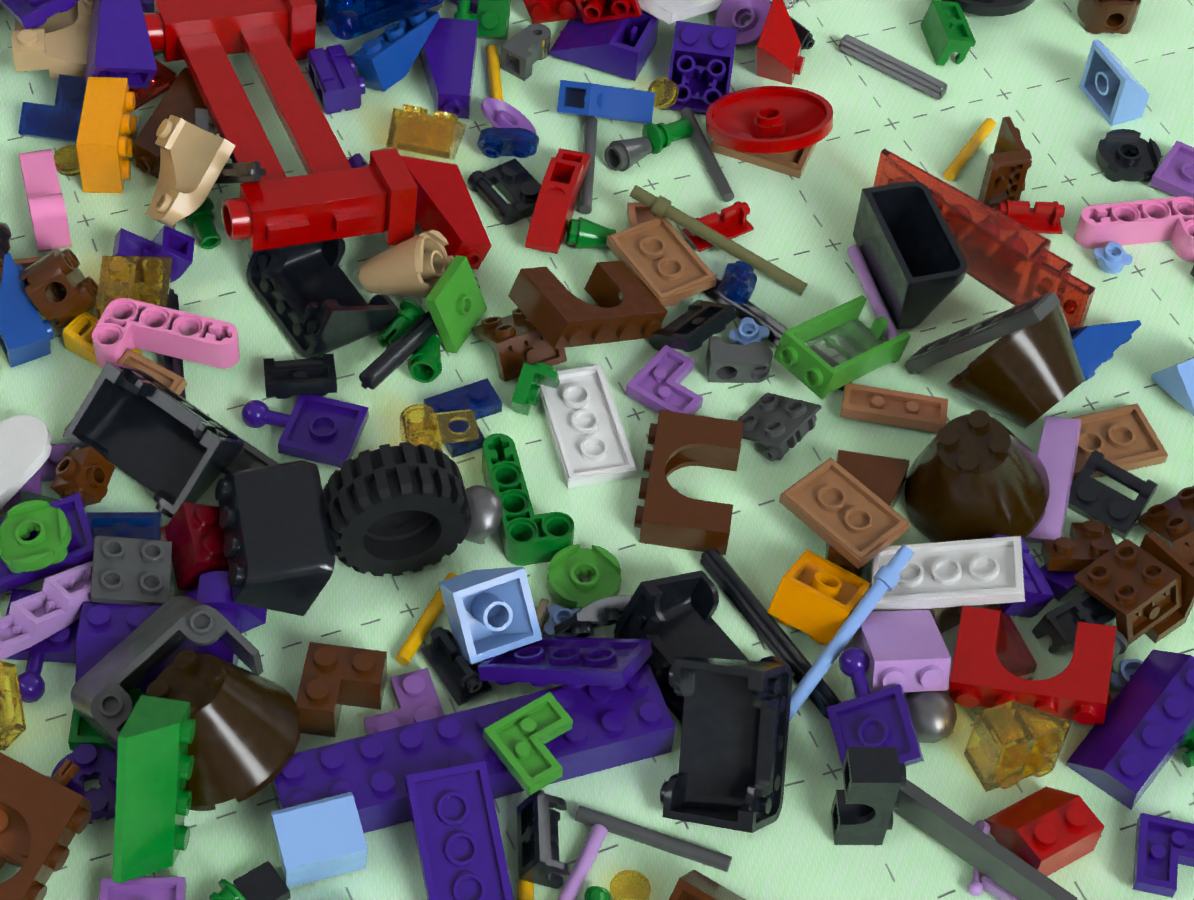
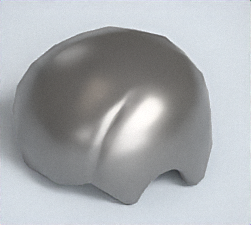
[465,485,504,545]
[905,691,957,743]

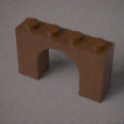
[508,261,668,349]
[634,410,744,555]
[0,752,93,900]

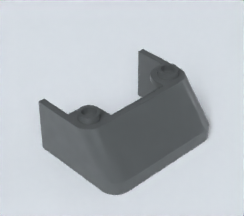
[71,596,264,752]

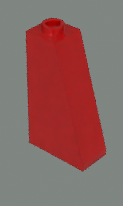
[401,156,492,270]

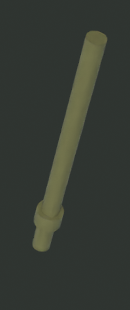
[629,185,808,295]

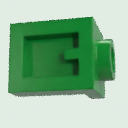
[511,362,560,416]

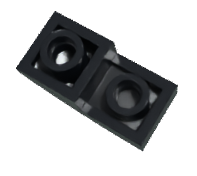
[554,595,632,637]

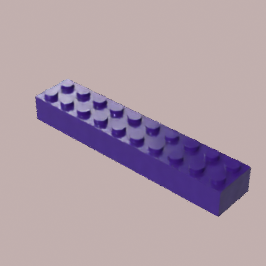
[271,664,676,833]

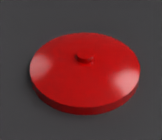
[705,86,833,154]

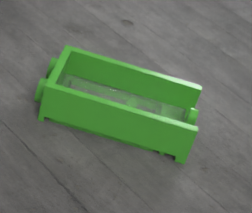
[773,295,911,399]

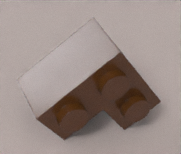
[296,642,387,738]

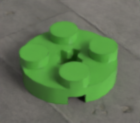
[0,500,71,573]
[547,544,622,610]

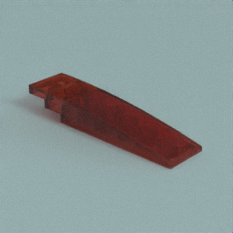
[873,148,1096,328]

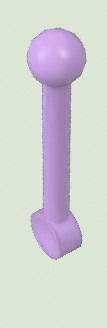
[967,820,991,896]

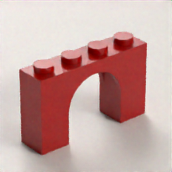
[949,606,1117,725]

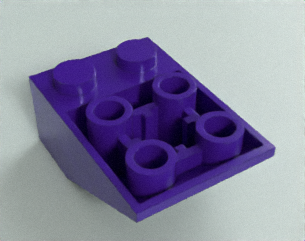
[549,10,659,81]
[664,21,737,115]

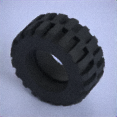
[322,442,472,577]

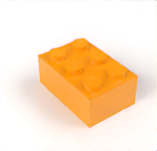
[76,77,138,194]

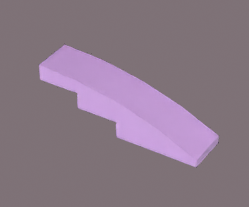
[1024,416,1081,543]
[0,560,97,661]

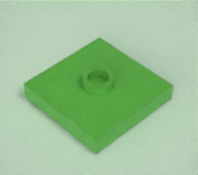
[425,255,487,353]

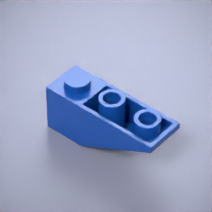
[352,7,440,92]
[557,80,655,124]
[0,253,54,368]
[1069,320,1142,382]

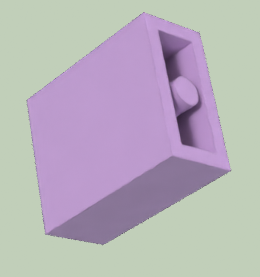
[853,609,951,693]

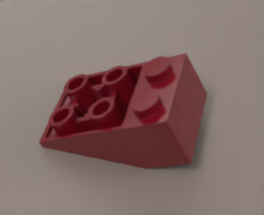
[164,502,229,591]

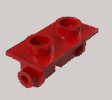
[994,199,1065,234]
[682,201,754,252]

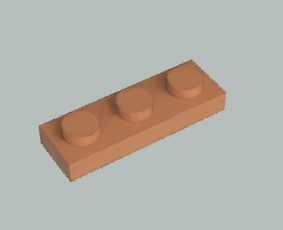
[840,383,948,433]

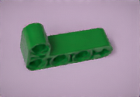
[482,433,575,566]

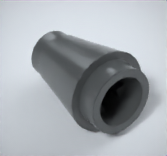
[604,136,652,172]

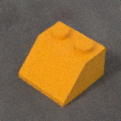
[767,549,872,645]

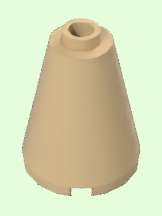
[358,230,454,298]

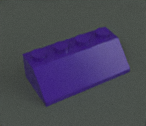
[75,602,241,692]
[1066,649,1194,810]

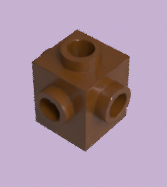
[50,446,115,506]

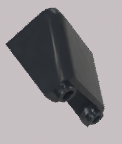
[246,238,399,358]
[63,362,245,518]
[614,570,795,724]
[660,656,792,833]

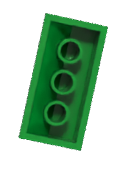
[112,695,196,883]

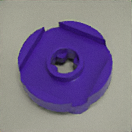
[51,743,117,824]

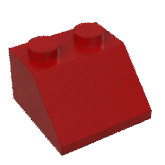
[984,786,1105,876]

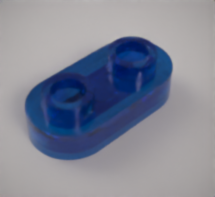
[477,128,539,158]
[718,261,757,304]

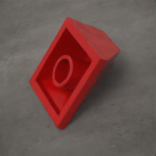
[757,0,805,85]

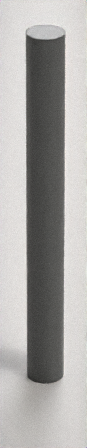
[680,107,734,202]
[579,117,598,215]
[575,805,732,872]

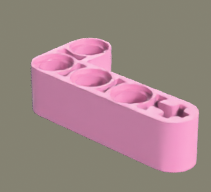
[19,149,72,252]
[1074,196,1194,262]
[92,298,240,369]

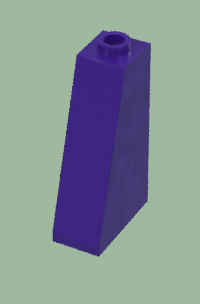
[85,0,157,89]
[419,18,478,119]

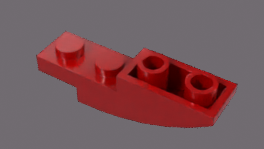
[523,0,642,24]
[525,148,591,254]

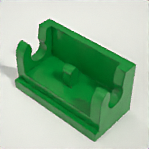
[920,0,976,66]

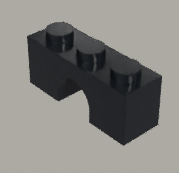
[831,747,906,845]

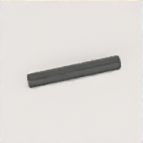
[838,34,948,100]

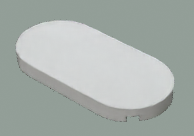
[0,415,52,510]

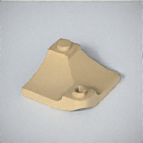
[12,0,93,79]
[145,115,236,229]

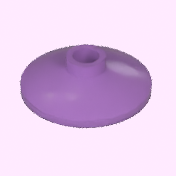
[715,0,771,46]
[481,98,536,143]

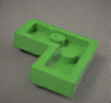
[483,692,573,796]

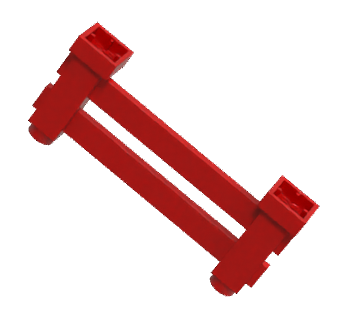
[144,0,418,251]

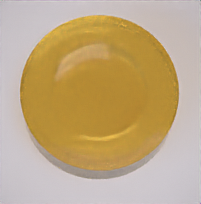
[648,77,679,110]
[54,145,80,176]
[609,870,651,900]

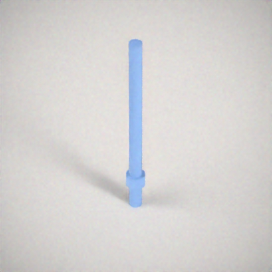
[789,545,914,722]

